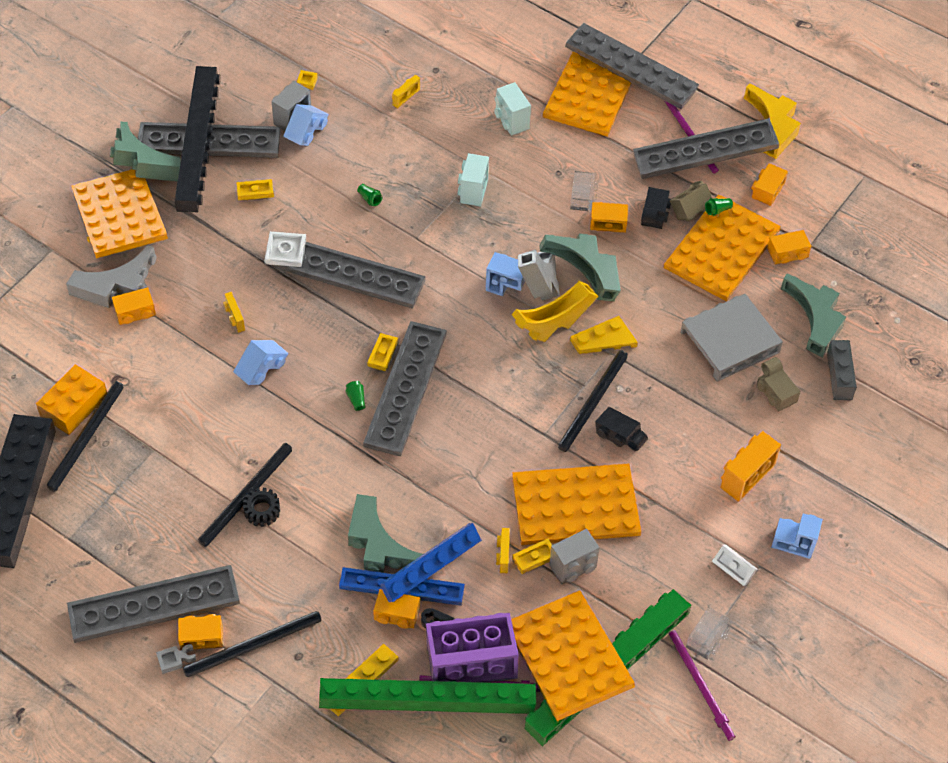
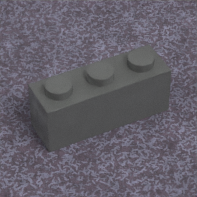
[827,340,857,400]

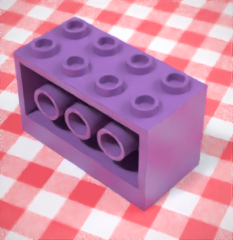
[426,613,519,683]

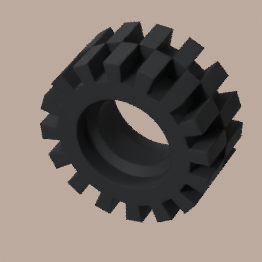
[243,488,280,527]

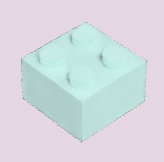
[494,82,531,136]
[458,153,489,207]

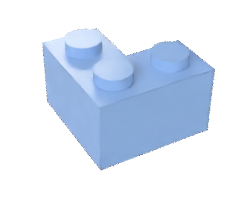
[283,104,329,146]
[486,252,525,296]
[233,340,289,385]
[771,513,823,559]

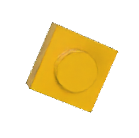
[297,70,318,90]

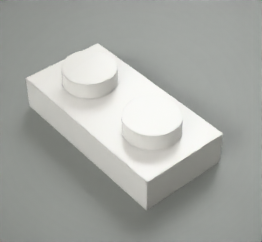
[712,544,757,586]

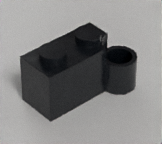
[641,187,671,229]
[595,407,648,451]

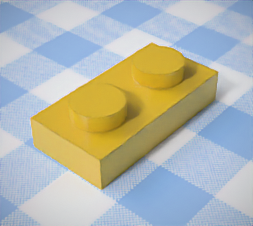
[392,75,420,109]
[236,179,274,201]
[223,291,245,333]
[367,333,398,371]
[496,528,510,574]
[512,539,552,574]

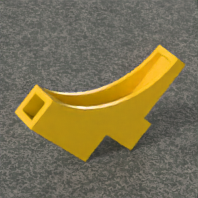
[744,83,801,159]
[511,281,598,342]

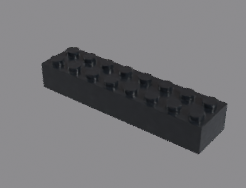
[0,414,56,568]

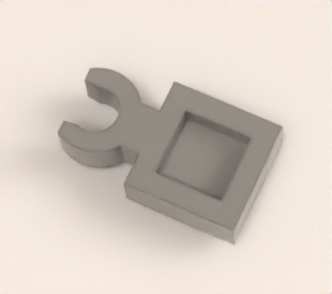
[156,644,197,674]

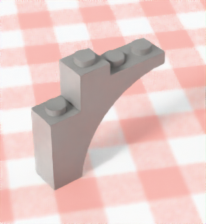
[66,245,157,308]
[518,250,559,301]

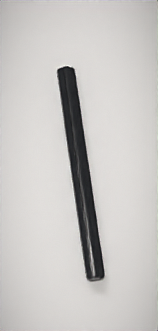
[558,350,628,452]
[47,381,124,492]
[198,443,292,547]
[183,611,322,677]

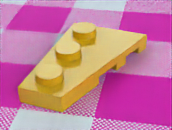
[570,316,638,354]

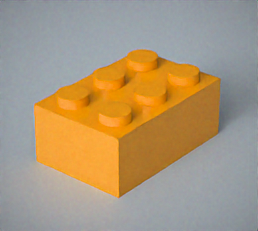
[36,364,107,435]
[720,431,781,502]

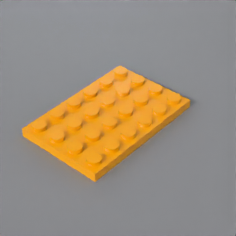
[543,52,632,137]
[71,169,168,259]
[663,194,781,302]
[512,463,641,545]
[511,590,635,721]

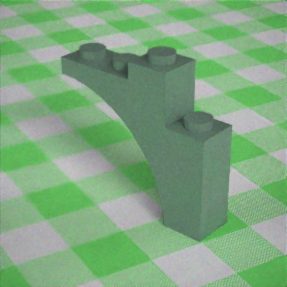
[110,121,181,182]
[539,234,621,302]
[781,273,846,358]
[348,494,423,573]

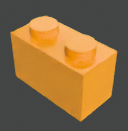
[751,163,788,206]
[590,202,628,233]
[767,230,812,265]
[112,287,156,325]
[373,589,420,629]
[178,614,223,650]

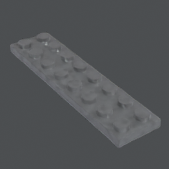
[565,23,699,109]
[633,118,779,179]
[138,122,281,158]
[275,242,426,309]
[363,321,447,457]
[67,565,240,643]

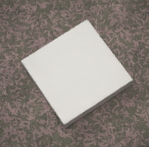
[264,231,306,267]

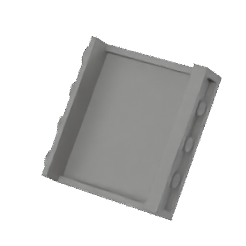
[680,294,783,382]

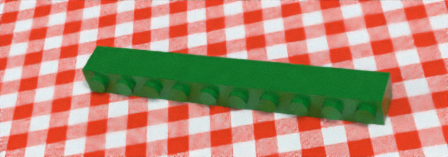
[524,589,691,747]
[319,678,536,714]

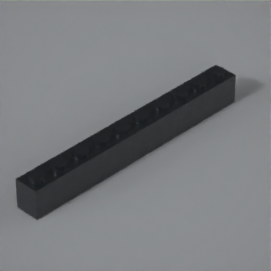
[175,66,221,213]

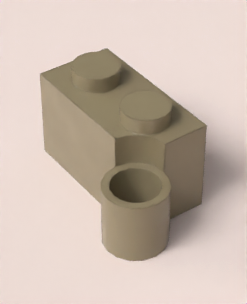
[670,181,712,221]
[757,357,801,411]

